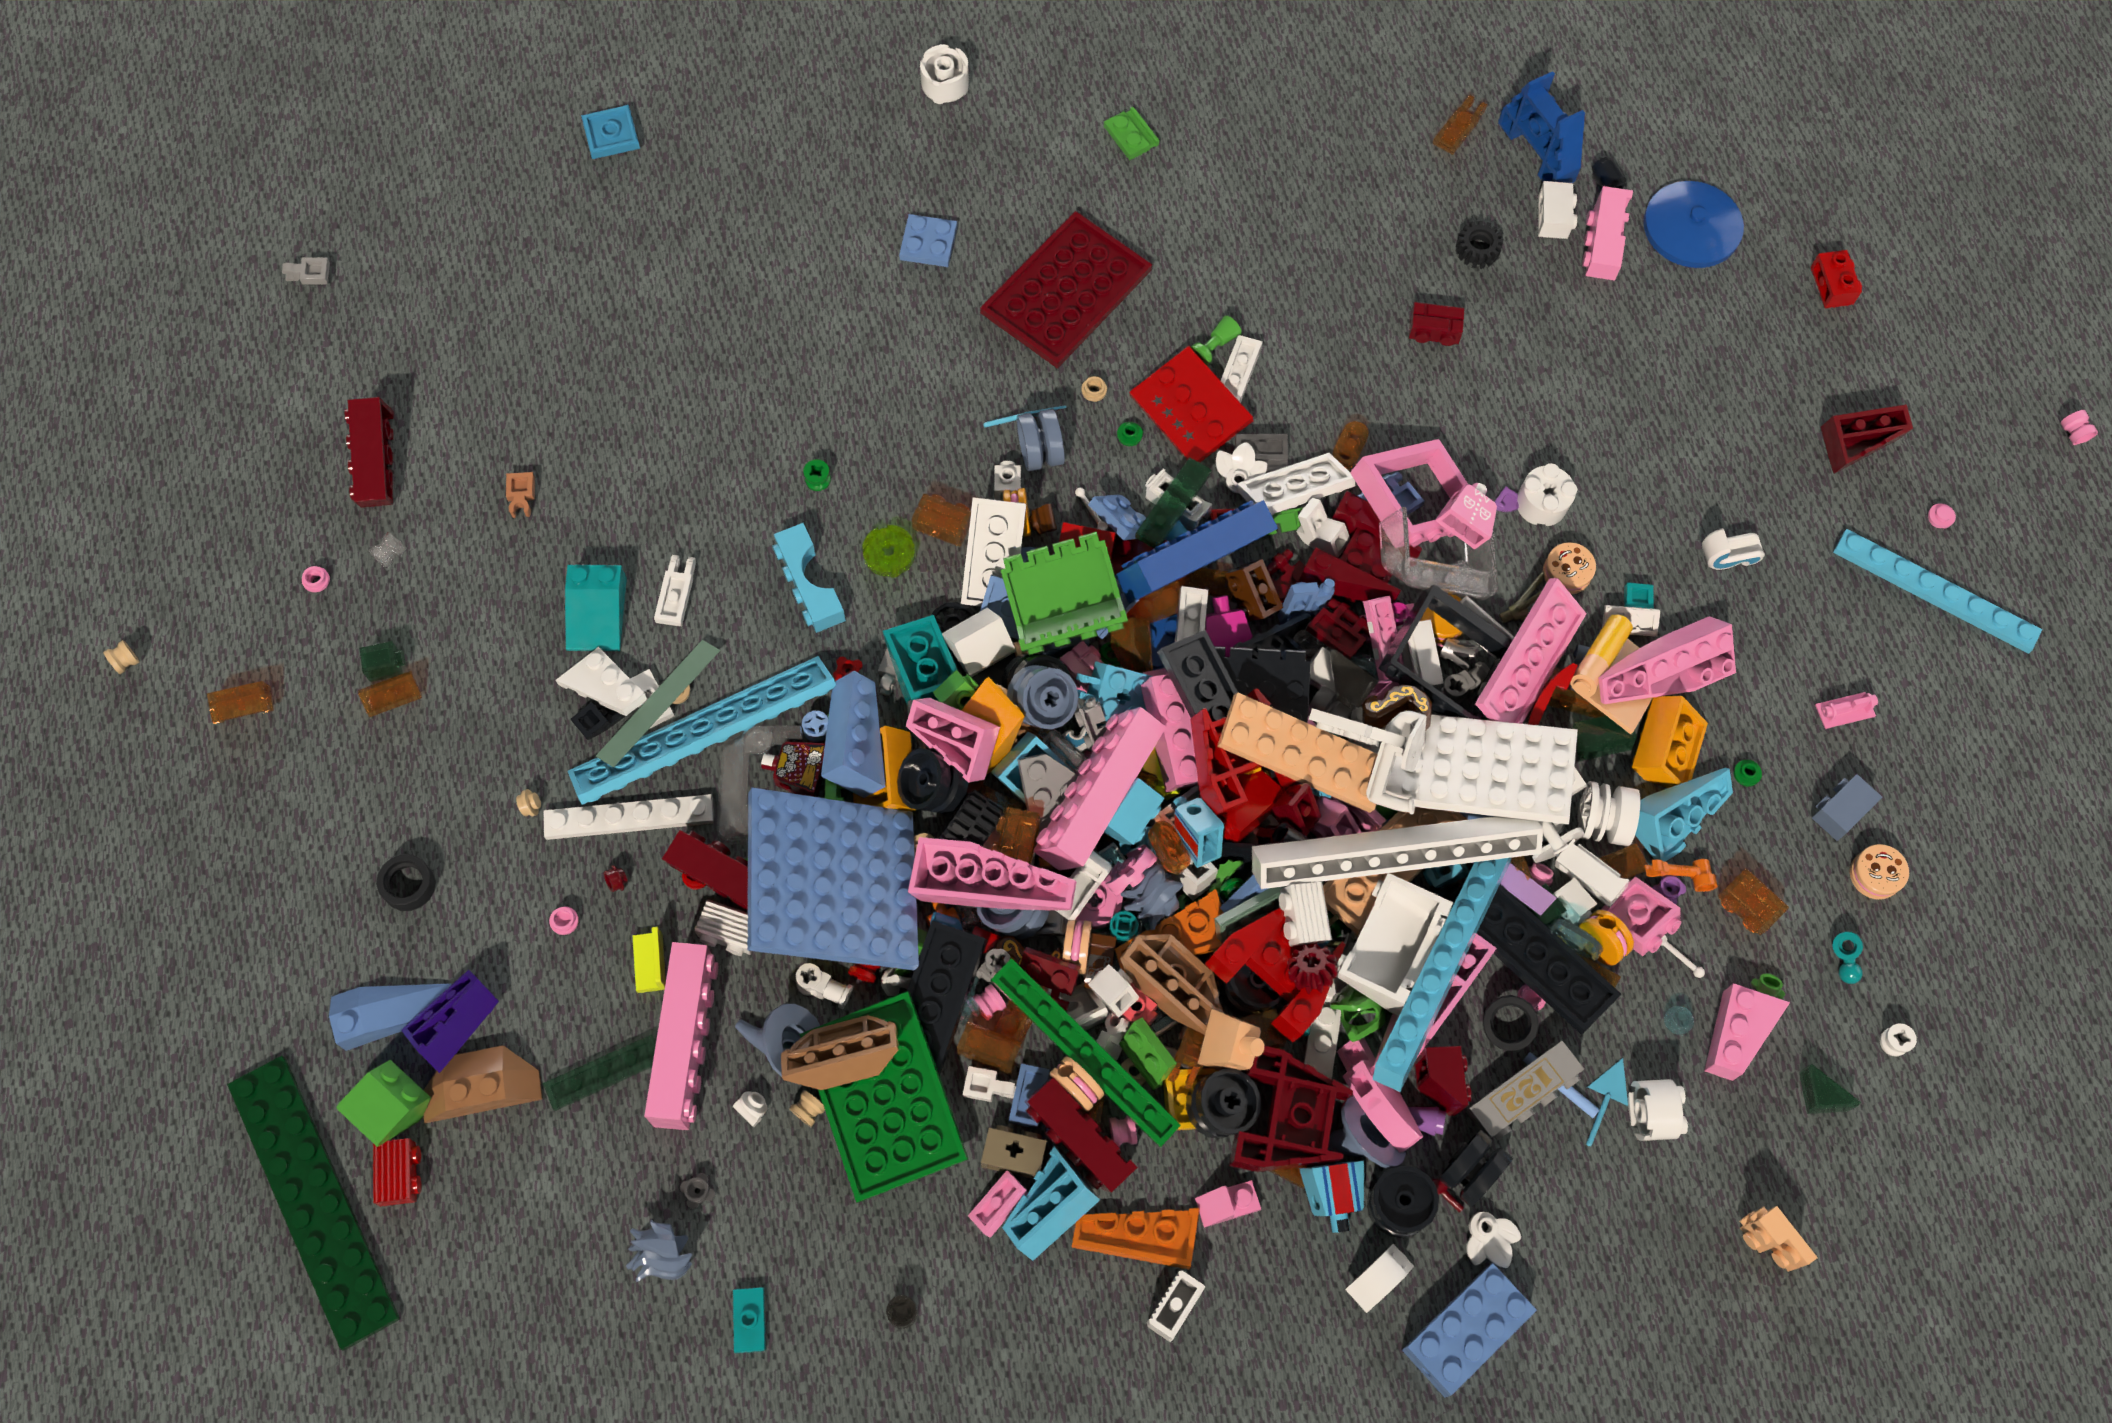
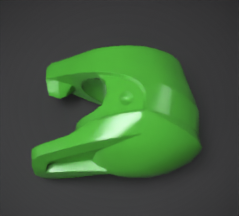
[1330,984,1386,1042]

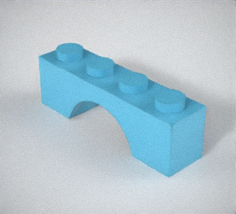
[772,523,846,633]

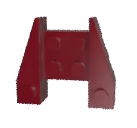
[1298,491,1422,604]
[1229,1046,1353,1172]

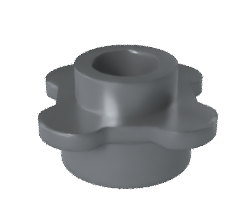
[680,1173,715,1209]

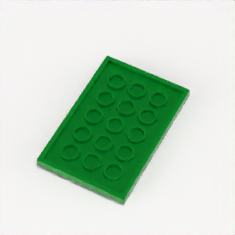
[799,991,969,1203]

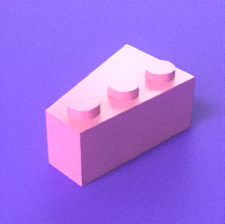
[906,698,1000,783]

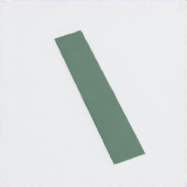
[596,640,720,767]

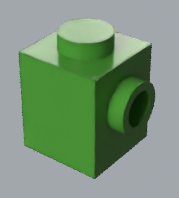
[933,670,979,710]

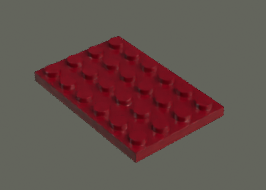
[980,211,1152,369]

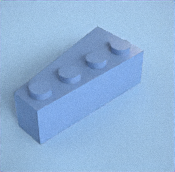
[821,671,886,798]

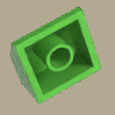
[336,1060,431,1147]

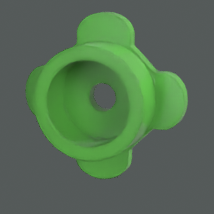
[1751,974,1785,999]

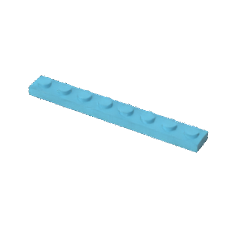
[1833,529,2042,654]

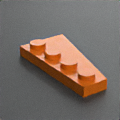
[1115,889,1224,973]
[1072,1208,1199,1270]

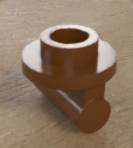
[1029,504,1057,534]

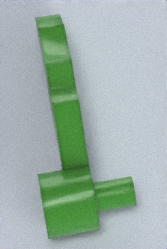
[1209,859,1243,895]

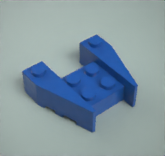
[1498,71,1585,183]

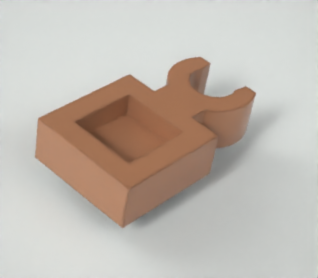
[506,472,535,518]

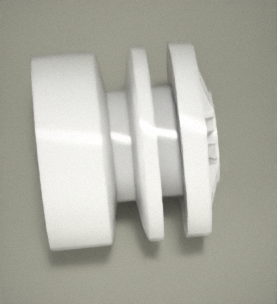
[1577,781,1640,846]

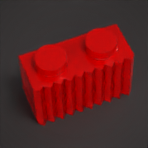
[373,1138,422,1207]

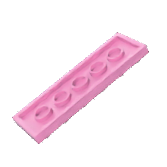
[1475,578,1586,724]

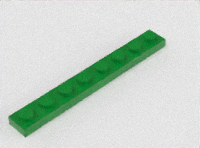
[991,958,1181,1147]

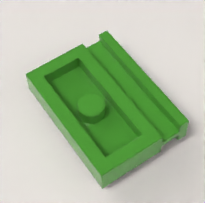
[1104,107,1159,160]
[1119,1017,1177,1090]

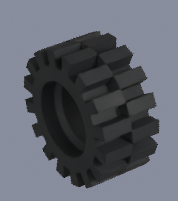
[1456,221,1503,269]

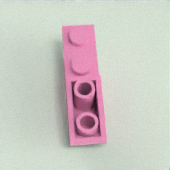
[1337,1038,1423,1152]

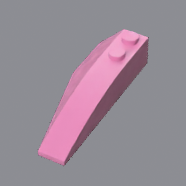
[908,837,1077,910]

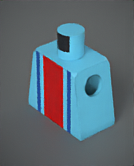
[1171,796,1224,868]
[1300,1161,1364,1233]

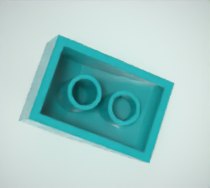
[565,565,627,651]
[883,615,958,706]

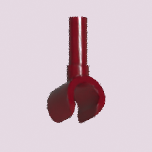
[1432,1179,1464,1212]

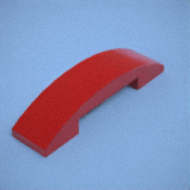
[1526,663,1578,725]

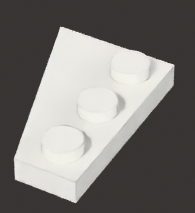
[556,647,647,716]

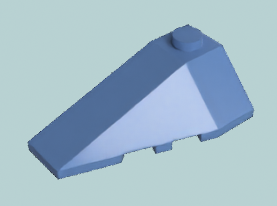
[329,984,452,1051]

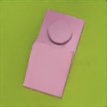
[1195,1180,1261,1228]

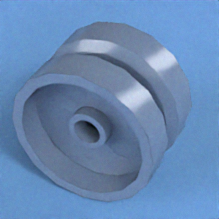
[1016,408,1064,472]
[1007,665,1078,729]
[976,907,1049,940]

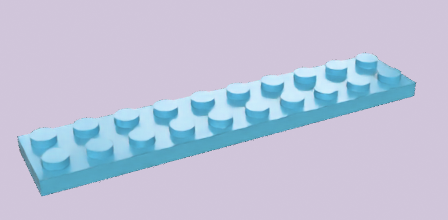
[568,656,836,805]

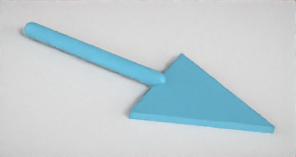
[983,405,1066,427]
[1586,1058,1628,1146]

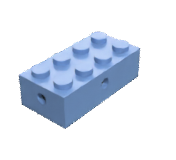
[1402,1263,1537,1398]

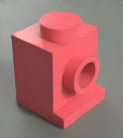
[1121,983,1158,1026]

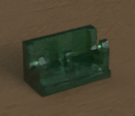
[1573,716,1637,761]

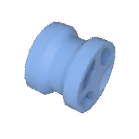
[802,710,828,743]

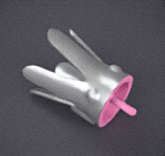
[1436,638,1479,671]

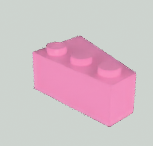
[1582,186,1633,280]
[1704,983,1790,1081]

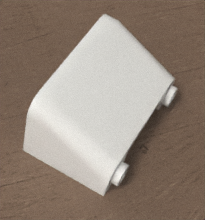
[1336,873,1453,1016]

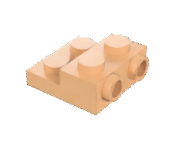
[1740,1206,1818,1272]

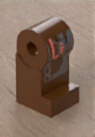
[1084,933,1117,989]

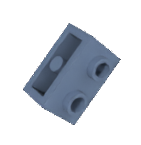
[1812,774,1882,841]

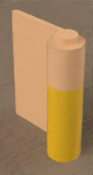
[1570,614,1653,734]

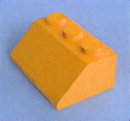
[1632,696,1708,788]
[853,726,917,812]

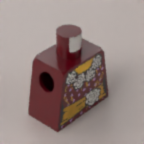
[761,742,825,797]

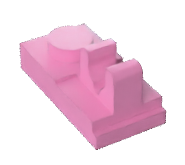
[968,1170,1028,1238]

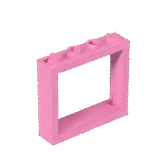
[1350,439,1468,549]

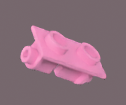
[1815,692,1878,729]

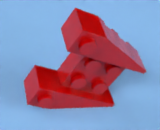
[1190,688,1300,816]
[1205,908,1346,1043]

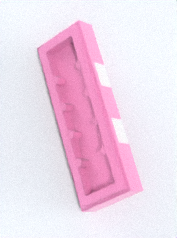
[1363,596,1404,681]

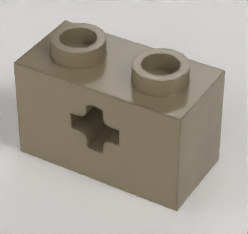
[981,1125,1047,1179]

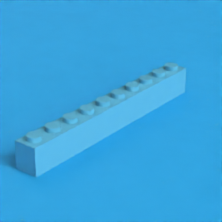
[1373,857,1512,1092]

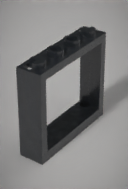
[1378,584,1513,720]

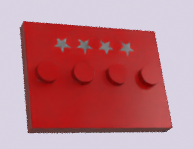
[1129,346,1254,467]

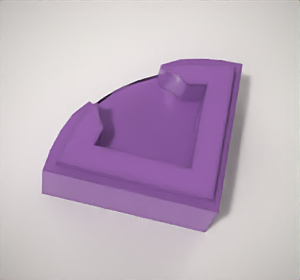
[1495,487,1519,512]

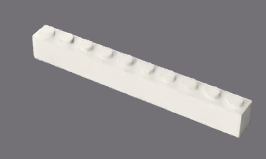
[1252,816,1543,889]

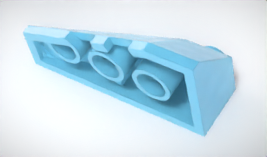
[1635,768,1733,862]

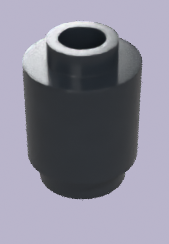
[1592,157,1626,189]

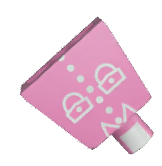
[1435,483,1497,549]

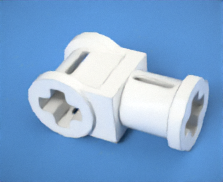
[796,963,854,1009]

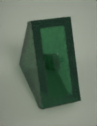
[1799,1064,1861,1114]

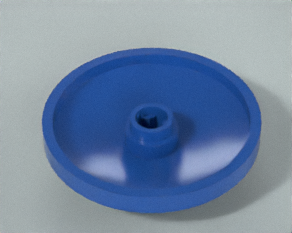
[1644,181,1744,268]

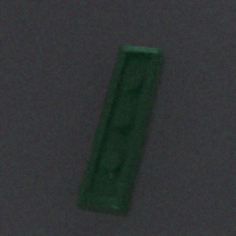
[1135,457,1212,548]
[543,1034,656,1111]

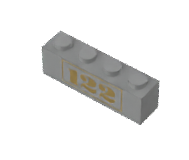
[1466,1041,1584,1141]

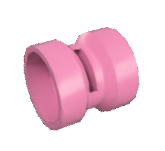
[2060,410,2098,445]

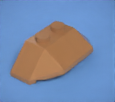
[1120,934,1223,1035]
[781,1015,899,1090]
[423,1045,543,1123]

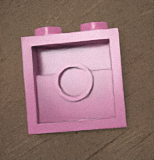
[1601,877,1681,956]

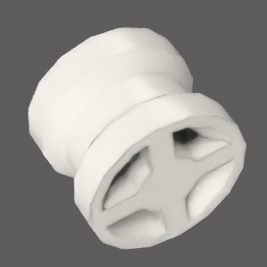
[1880,1023,1917,1056]

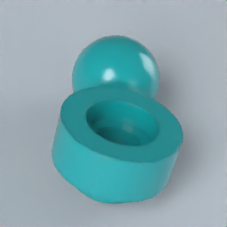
[1833,931,1864,984]

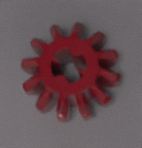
[1287,943,1338,994]

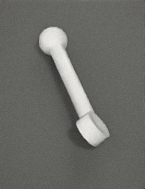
[1075,487,1108,531]
[1661,935,1705,978]

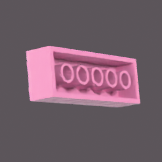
[1033,707,1166,871]
[644,942,718,1130]

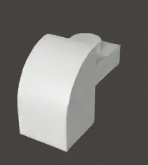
[1296,498,1351,558]
[1345,1244,1414,1313]

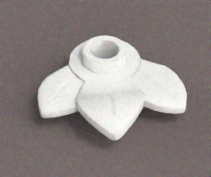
[1216,442,1267,493]
[1466,1212,1521,1268]

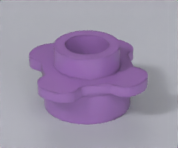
[1653,875,1686,904]

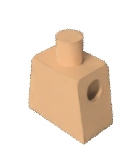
[1198,1009,1264,1070]

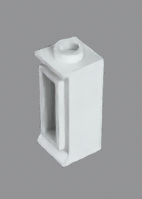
[1145,469,1212,531]
[1396,619,1444,686]
[1554,838,1629,908]

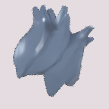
[1121,864,1183,930]
[626,1220,692,1282]

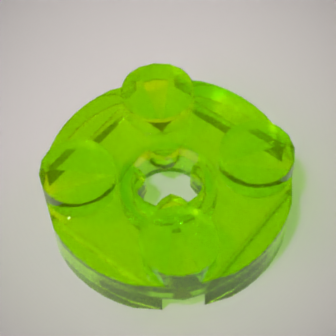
[862,525,915,578]

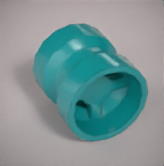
[1110,911,1138,945]

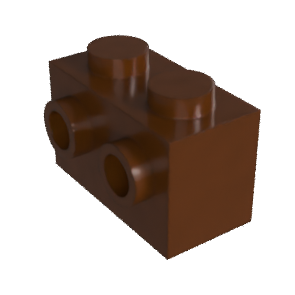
[1225,559,1283,622]

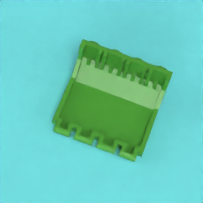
[1001,532,1128,655]

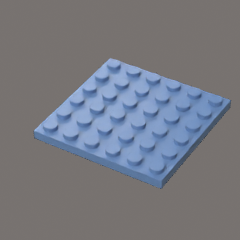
[747,788,919,970]

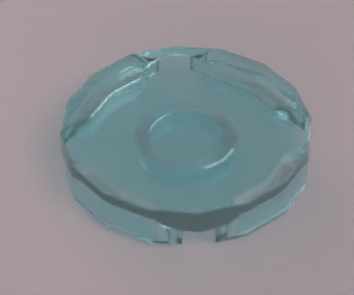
[1549,919,1604,960]

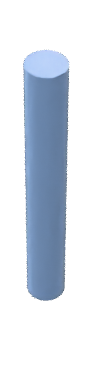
[1523,1052,1600,1118]

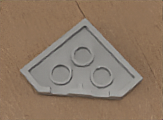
[1017,753,1078,843]

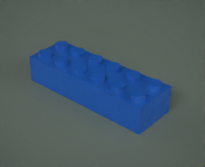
[1115,500,1278,604]

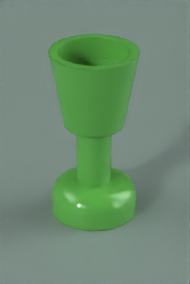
[1190,316,1241,366]

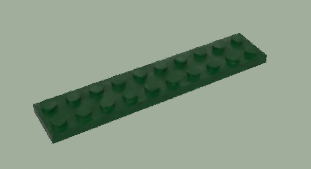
[227,1056,400,1351]

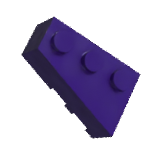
[401,970,499,1073]

